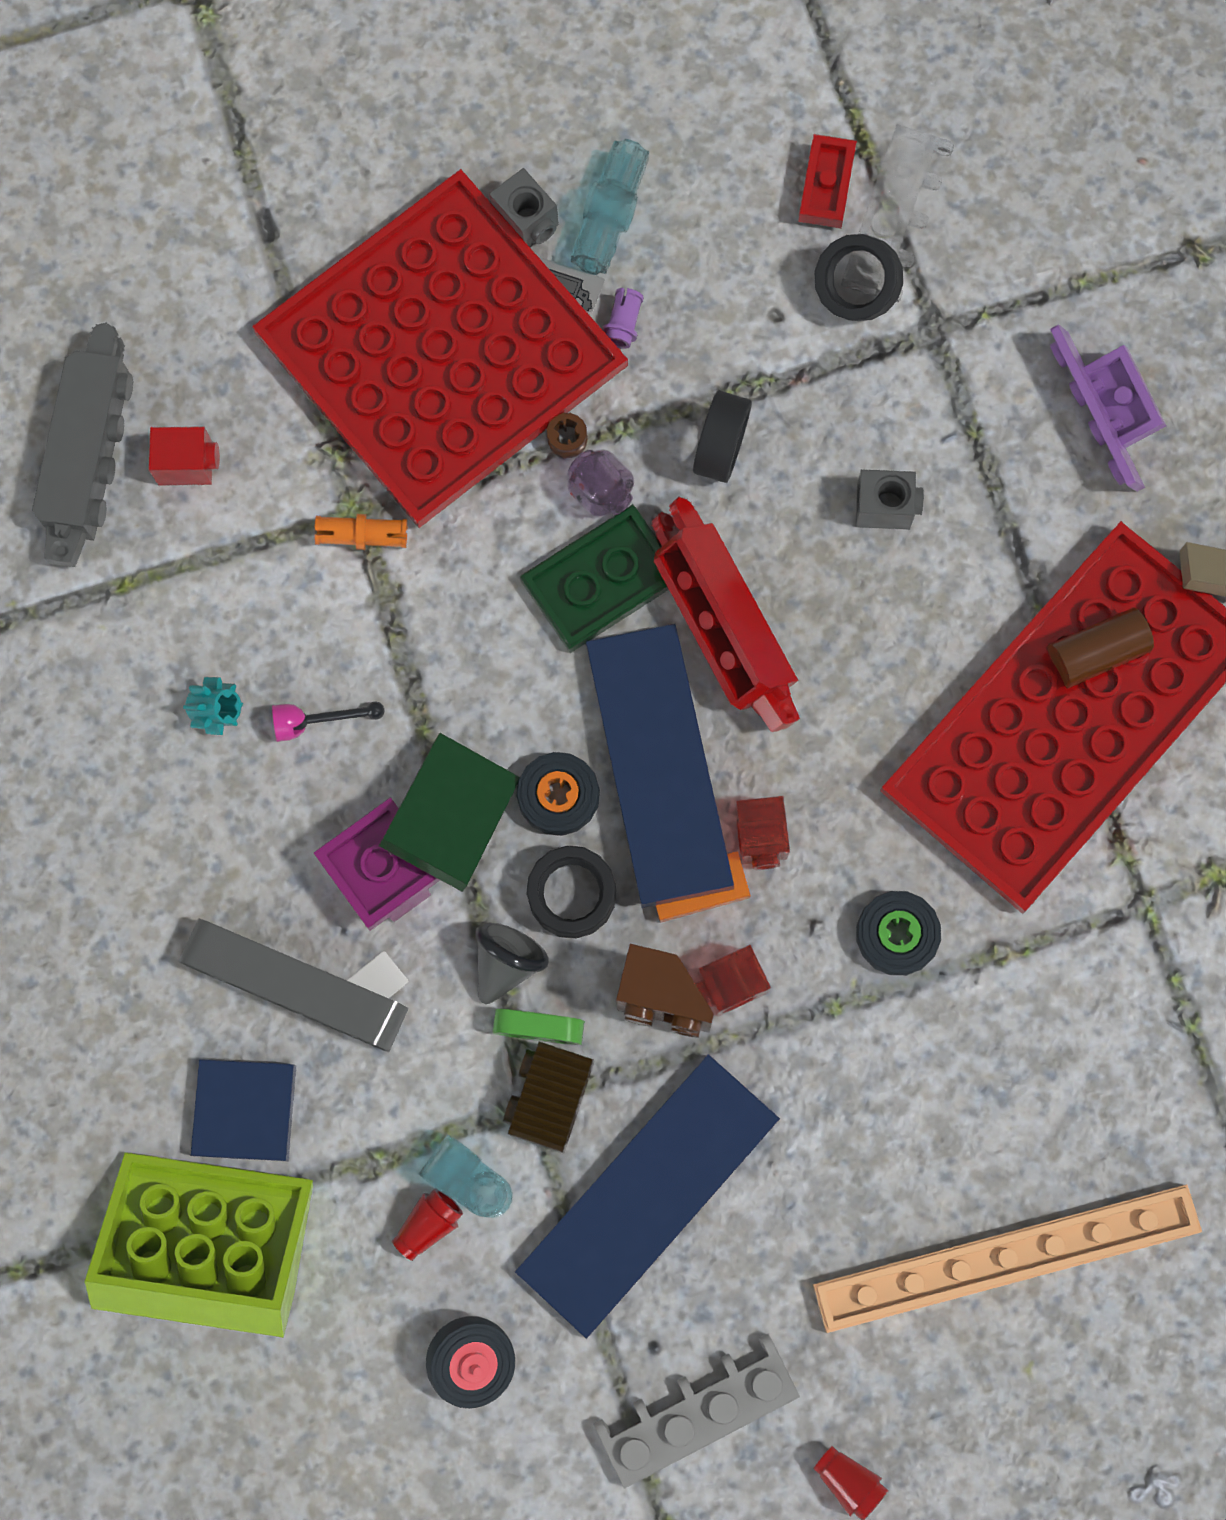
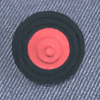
[426,1316,515,1409]

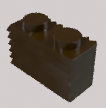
[503,1041,595,1154]

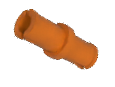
[315,514,408,550]

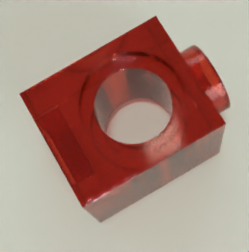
[735,796,790,870]
[695,944,771,1017]

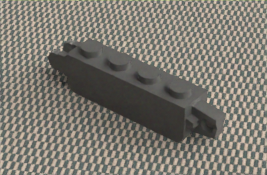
[32,322,133,567]

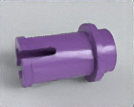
[602,288,644,349]

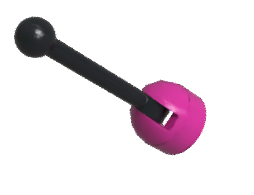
[272,701,385,742]

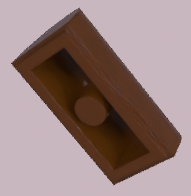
[1046,607,1154,689]

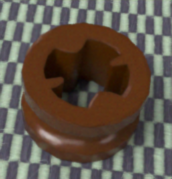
[547,413,587,458]

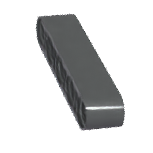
[178,918,409,1052]

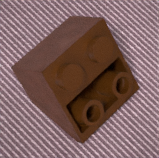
[616,944,714,1038]

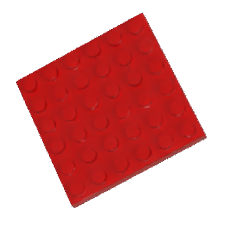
[252,169,628,528]

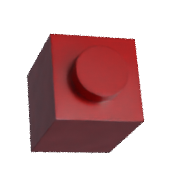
[149,427,220,486]

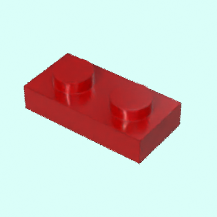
[798,134,857,229]

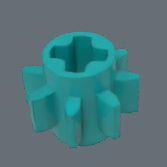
[183,677,243,735]

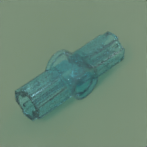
[571,139,649,275]

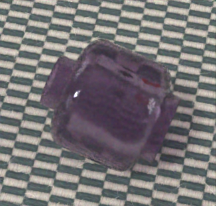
[567,449,635,517]

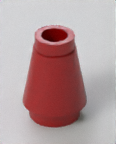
[392,1187,463,1261]
[813,1446,889,1520]

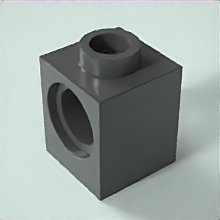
[489,168,559,247]
[856,469,924,530]

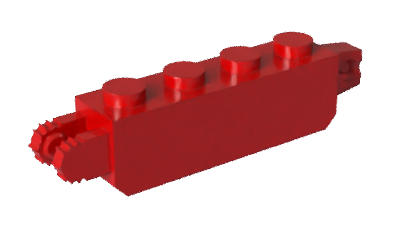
[651,496,800,732]

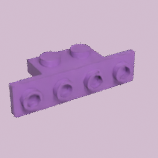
[1050,324,1167,492]

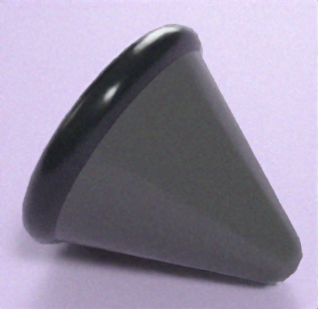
[476,923,549,1004]

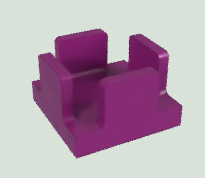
[314,797,440,931]

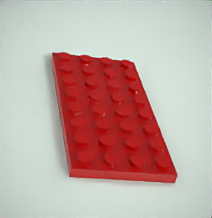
[880,521,1226,914]

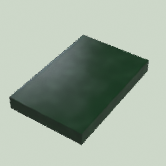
[519,504,669,653]
[379,733,520,892]

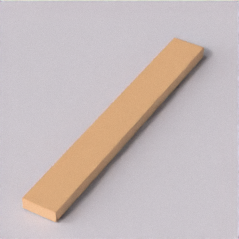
[813,1184,1202,1333]

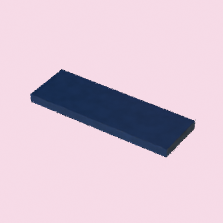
[586,623,734,908]
[515,1054,780,1339]

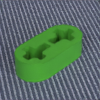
[492,1009,585,1045]

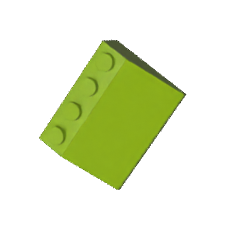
[84,1153,313,1338]

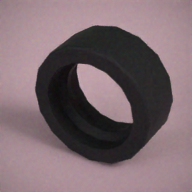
[814,234,903,321]
[693,390,752,483]
[526,846,616,939]

